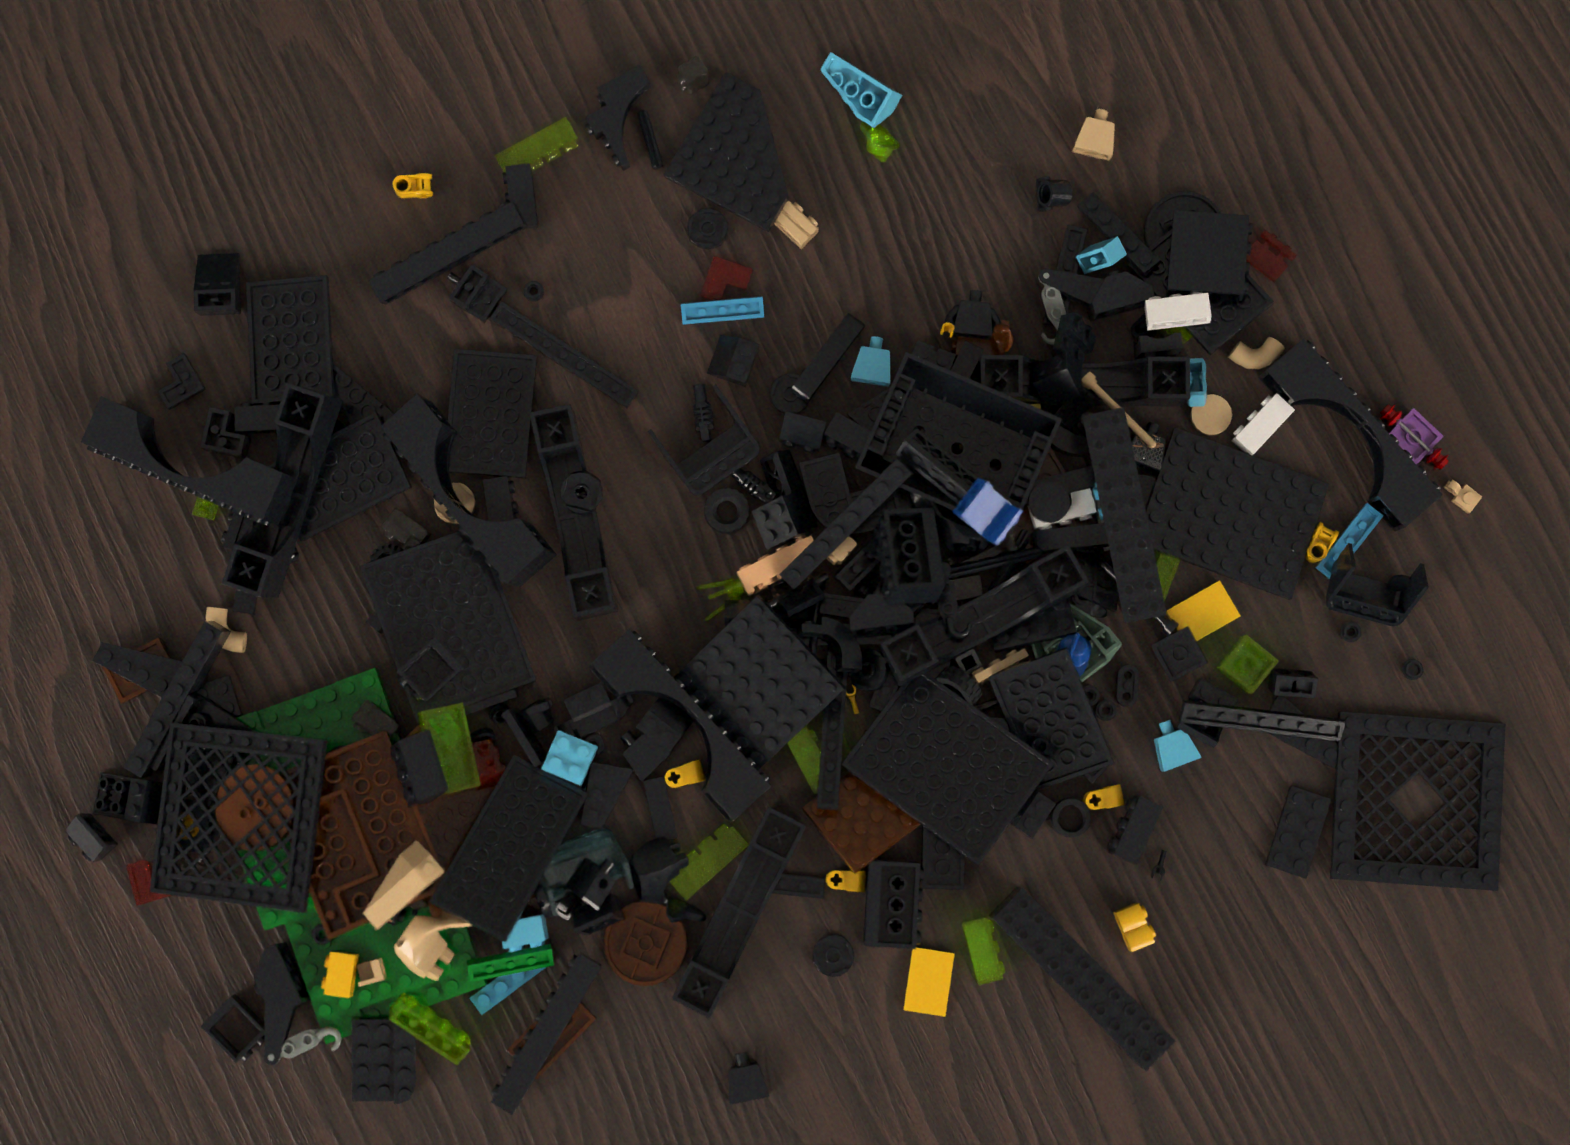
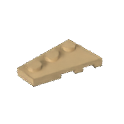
[972,648,1029,685]

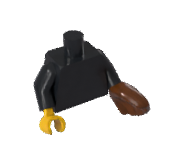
[940,290,1013,354]

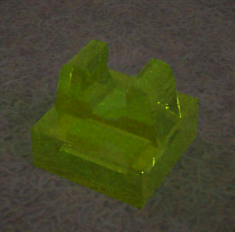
[192,497,218,521]

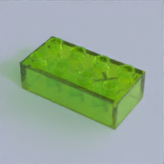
[417,703,481,794]

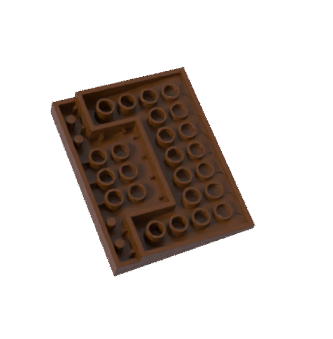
[282,730,444,940]

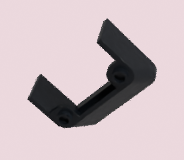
[1326,543,1429,626]

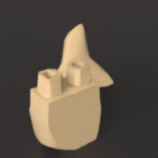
[394,909,471,981]

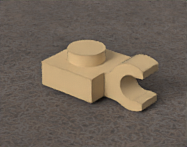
[1444,480,1482,514]

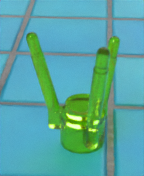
[697,578,745,621]

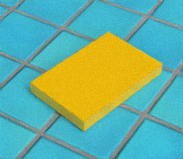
[1166,580,1241,641]
[903,947,955,1017]

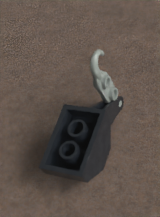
[1038,268,1155,345]
[253,942,342,1065]

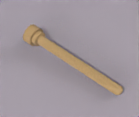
[1082,372,1156,448]

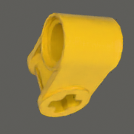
[393,173,433,198]
[1305,522,1339,563]
[665,760,706,788]
[1082,784,1125,810]
[825,870,866,892]

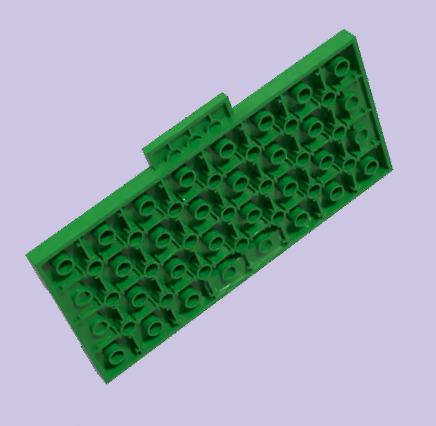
[236,668,488,1044]

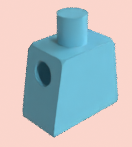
[850,337,890,387]
[1154,720,1201,772]

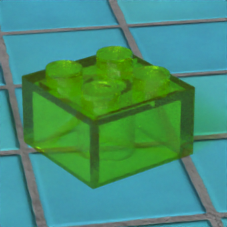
[1216,634,1279,694]

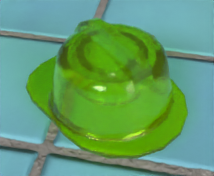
[860,122,900,162]

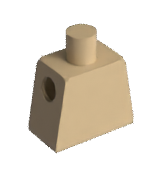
[1072,109,1115,161]

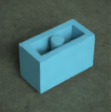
[1075,236,1127,274]

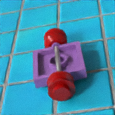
[1380,404,1449,470]

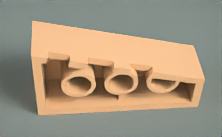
[737,535,814,597]

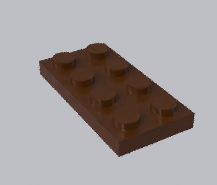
[507,1002,596,1080]

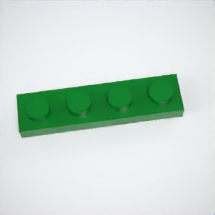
[466,944,554,982]

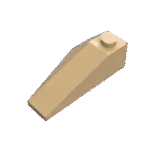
[363,841,445,930]

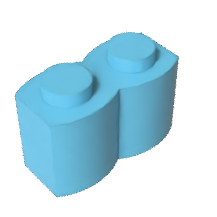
[1187,358,1207,407]

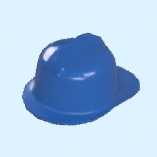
[1057,632,1092,676]

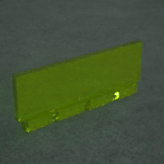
[495,117,578,172]
[670,823,749,901]

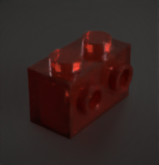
[466,739,505,789]

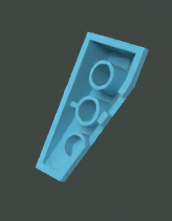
[821,52,902,128]

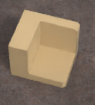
[357,958,387,987]

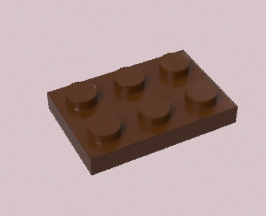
[103,638,171,704]

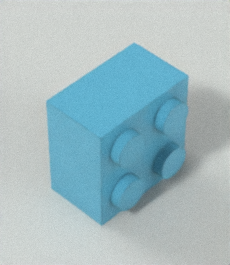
[542,730,598,786]
[502,914,549,952]

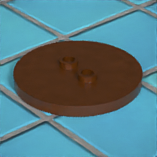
[215,765,296,851]
[604,901,688,986]

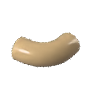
[1228,337,1285,369]
[206,607,247,653]

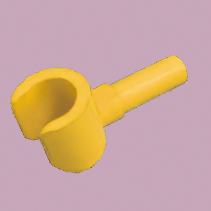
[846,684,859,714]

